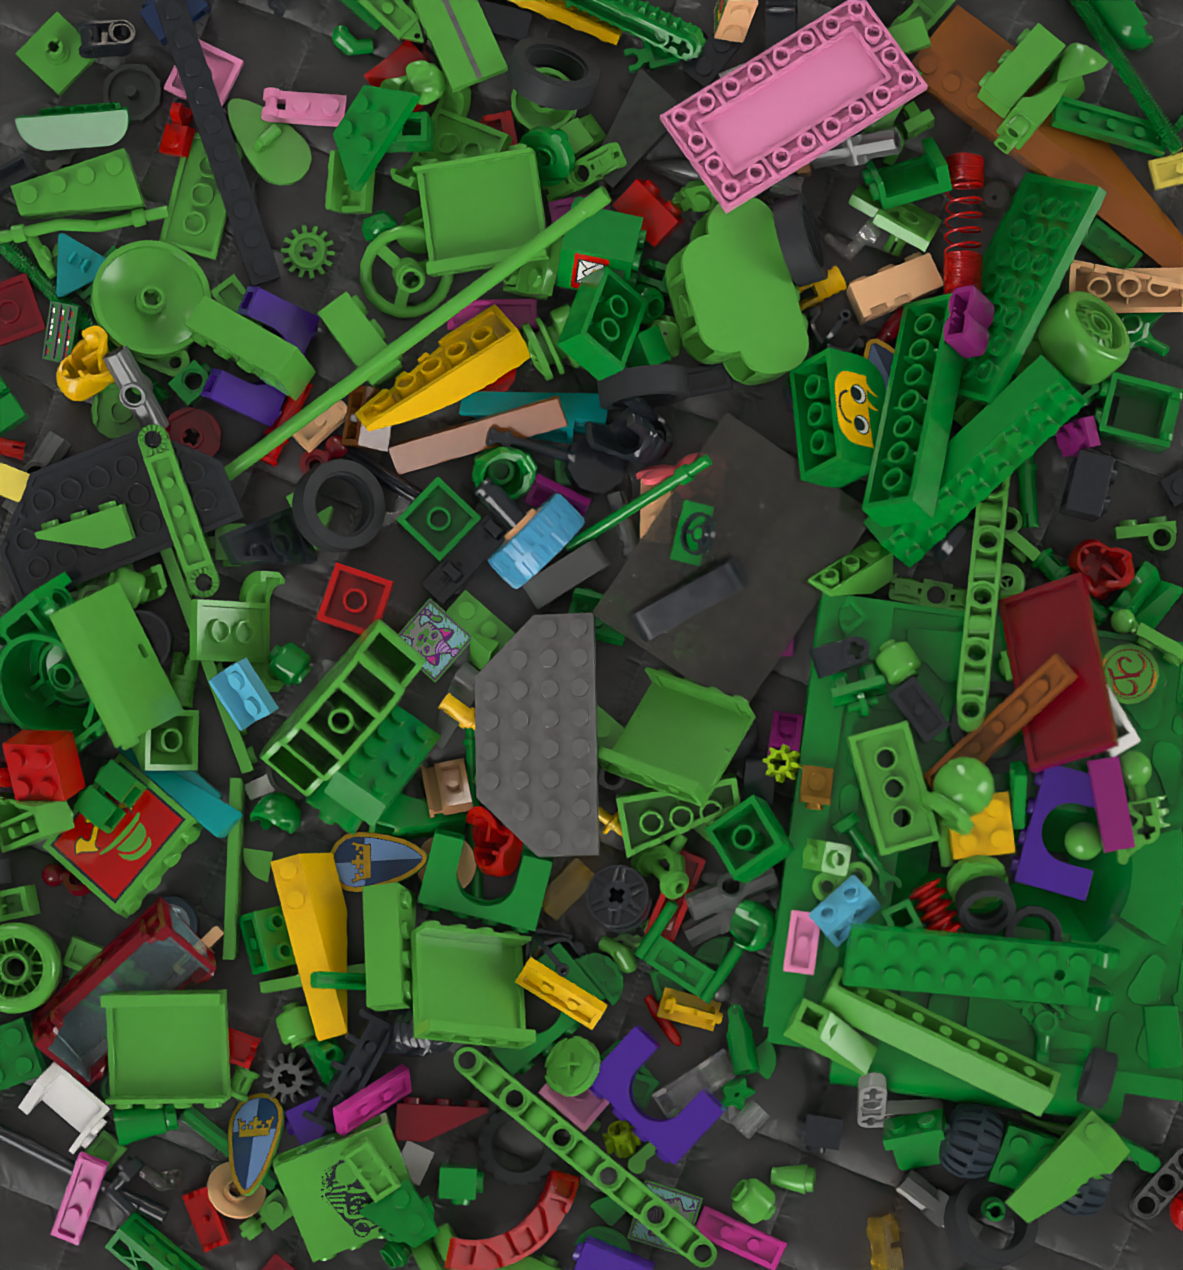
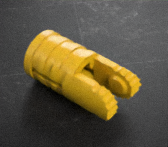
[796,265,847,311]

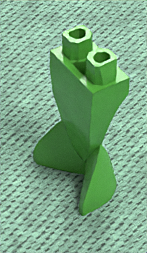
[994,43,1108,154]

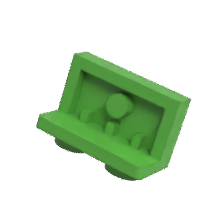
[325,150,376,214]

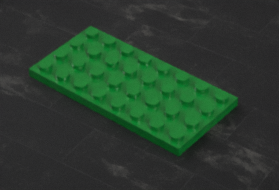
[957,172,1107,405]

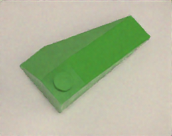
[1005,1110,1130,1223]

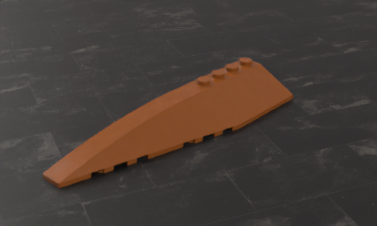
[911,4,1183,268]

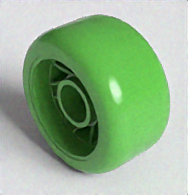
[1037,291,1130,385]
[0,922,63,1014]

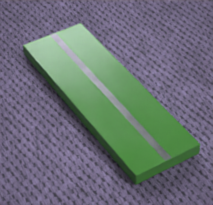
[411,0,508,93]

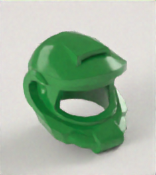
[471,446,538,500]

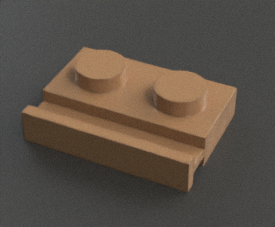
[421,758,473,818]

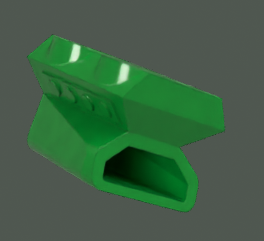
[1106,561,1183,629]

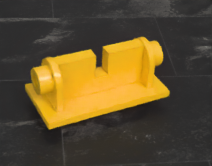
[657,987,723,1031]

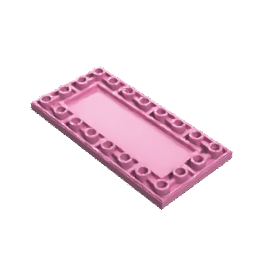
[660,0,928,214]

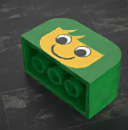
[789,347,886,489]

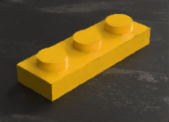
[515,957,608,1030]

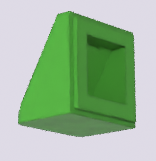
[469,633,500,671]

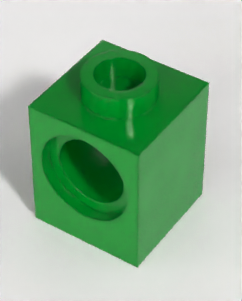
[168,360,212,407]

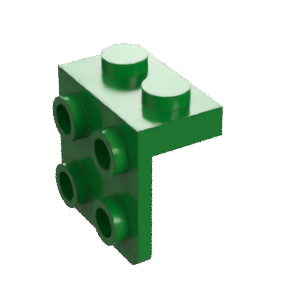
[883,1108,948,1170]

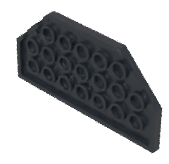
[0,428,245,602]

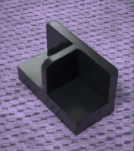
[887,676,951,744]

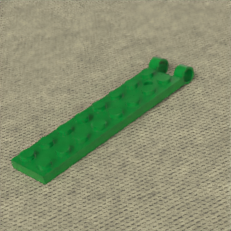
[842,923,1121,1011]

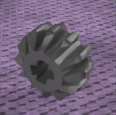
[262,1052,314,1104]

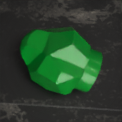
[361,210,398,246]

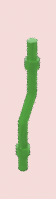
[0,205,170,244]

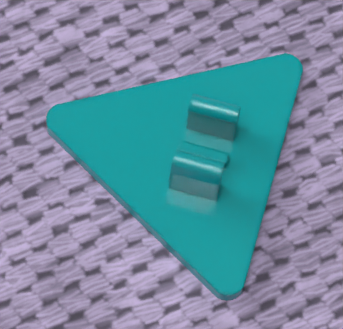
[56,233,106,298]

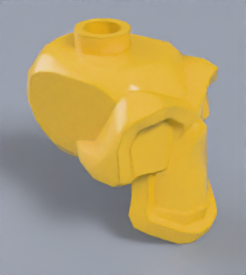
[56,326,115,401]

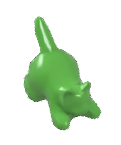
[380,60,448,105]

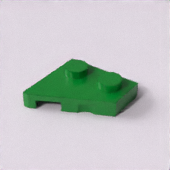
[359,1179,440,1248]

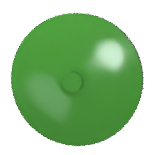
[91,240,211,358]

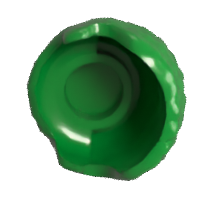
[250,792,302,834]
[729,899,776,952]

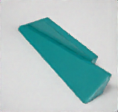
[459,391,608,444]
[116,746,244,838]

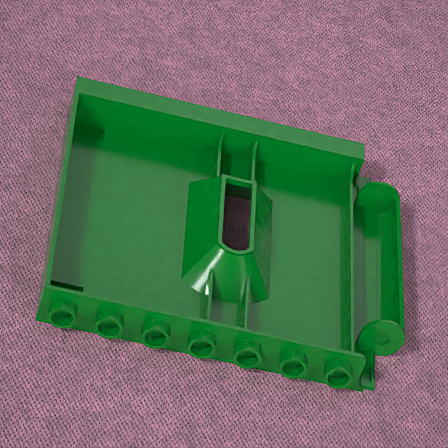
[762,592,1183,1124]

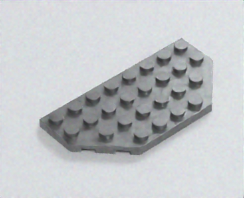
[475,613,599,857]

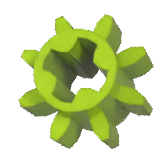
[763,744,803,783]
[602,1120,642,1158]

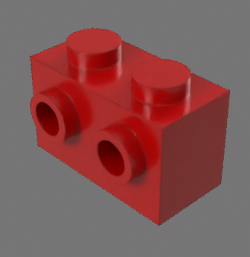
[612,179,685,247]

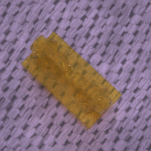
[542,857,595,921]
[867,1214,904,1270]

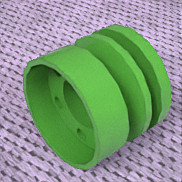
[521,303,581,382]

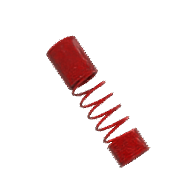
[943,152,984,295]

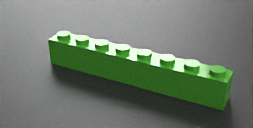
[820,967,1061,1117]

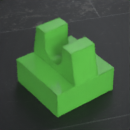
[902,101,935,141]

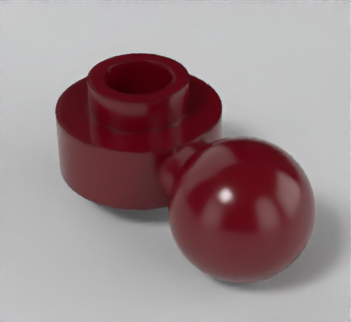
[299,435,349,475]
[42,863,91,896]

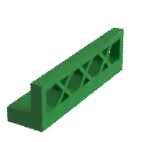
[105,1211,205,1270]

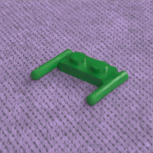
[634,900,744,1004]

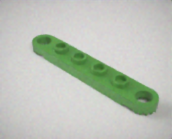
[138,424,220,598]

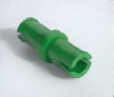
[980,1196,1006,1222]

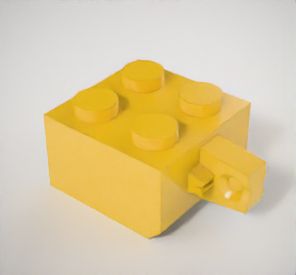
[948,791,1015,860]

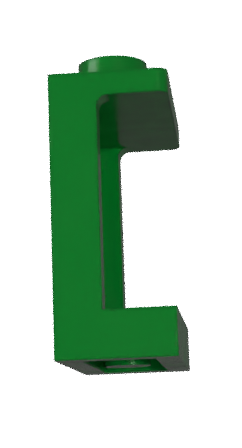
[862,137,952,210]

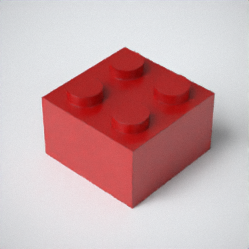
[316,562,395,635]
[2,730,85,801]

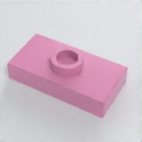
[783,910,820,975]

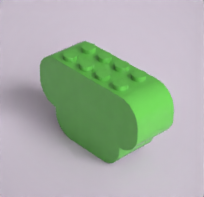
[665,197,809,385]
[259,618,425,797]

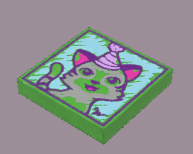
[398,598,471,683]
[627,1179,703,1256]

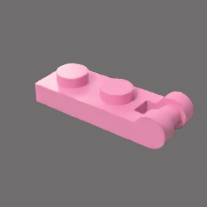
[261,87,347,127]

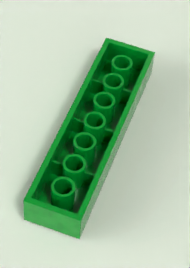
[862,293,964,528]
[863,354,1088,568]

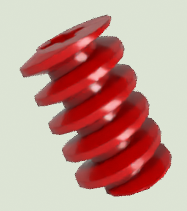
[908,877,967,933]

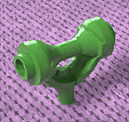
[631,834,689,899]

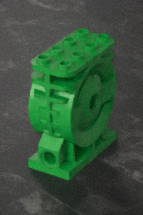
[0,572,107,754]

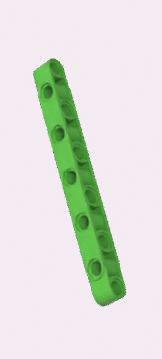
[957,476,1011,732]
[453,1045,717,1267]

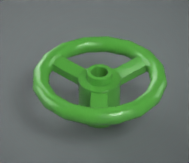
[360,226,453,318]

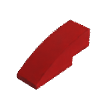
[644,847,707,942]

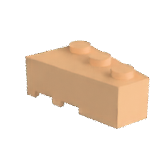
[846,252,944,325]

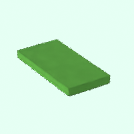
[159,132,244,261]

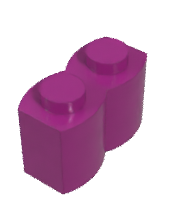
[943,285,994,358]

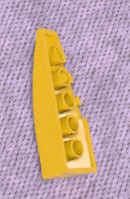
[355,304,531,431]
[271,852,348,1042]

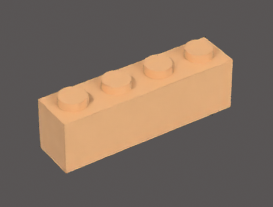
[1064,260,1183,313]

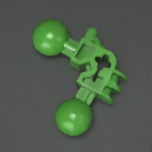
[1065,750,1172,864]

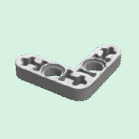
[856,1073,945,1128]

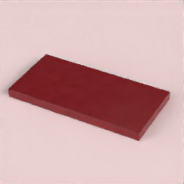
[998,572,1119,773]

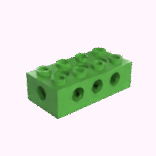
[846,721,940,856]

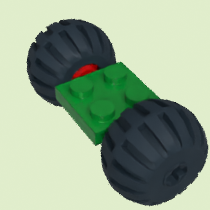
[939,1103,1114,1217]

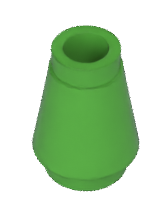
[771,1164,816,1194]

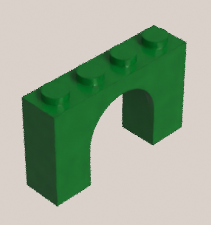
[418,827,553,933]
[488,942,605,1076]

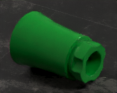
[112,1104,179,1147]

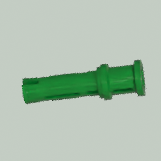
[1031,547,1111,627]

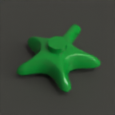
[1116,312,1170,357]

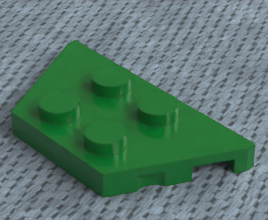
[333,85,421,192]

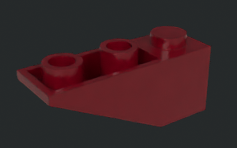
[395,1097,489,1142]

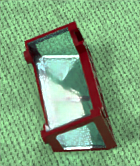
[31,897,217,1088]

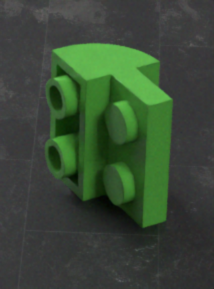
[503,237,563,300]

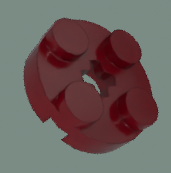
[165,407,222,458]

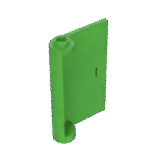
[49,581,184,750]

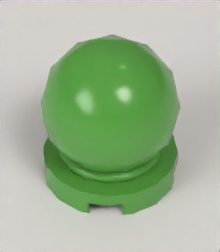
[917,756,995,836]

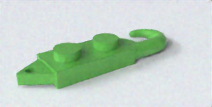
[357,0,424,44]

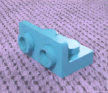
[209,657,278,730]
[809,875,882,947]

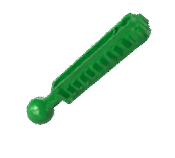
[563,0,706,61]

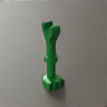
[831,811,902,897]

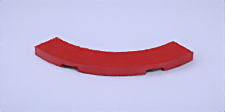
[444,1170,581,1270]

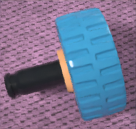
[474,477,585,589]

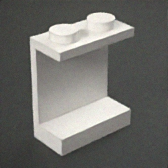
[1103,684,1141,758]
[18,1062,110,1154]

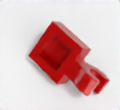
[159,102,195,158]

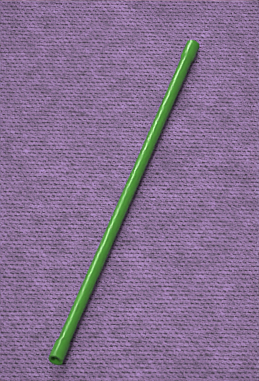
[225,186,612,481]

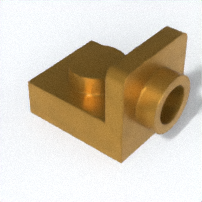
[799,765,834,810]

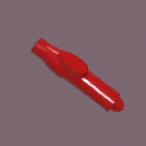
[643,994,682,1046]

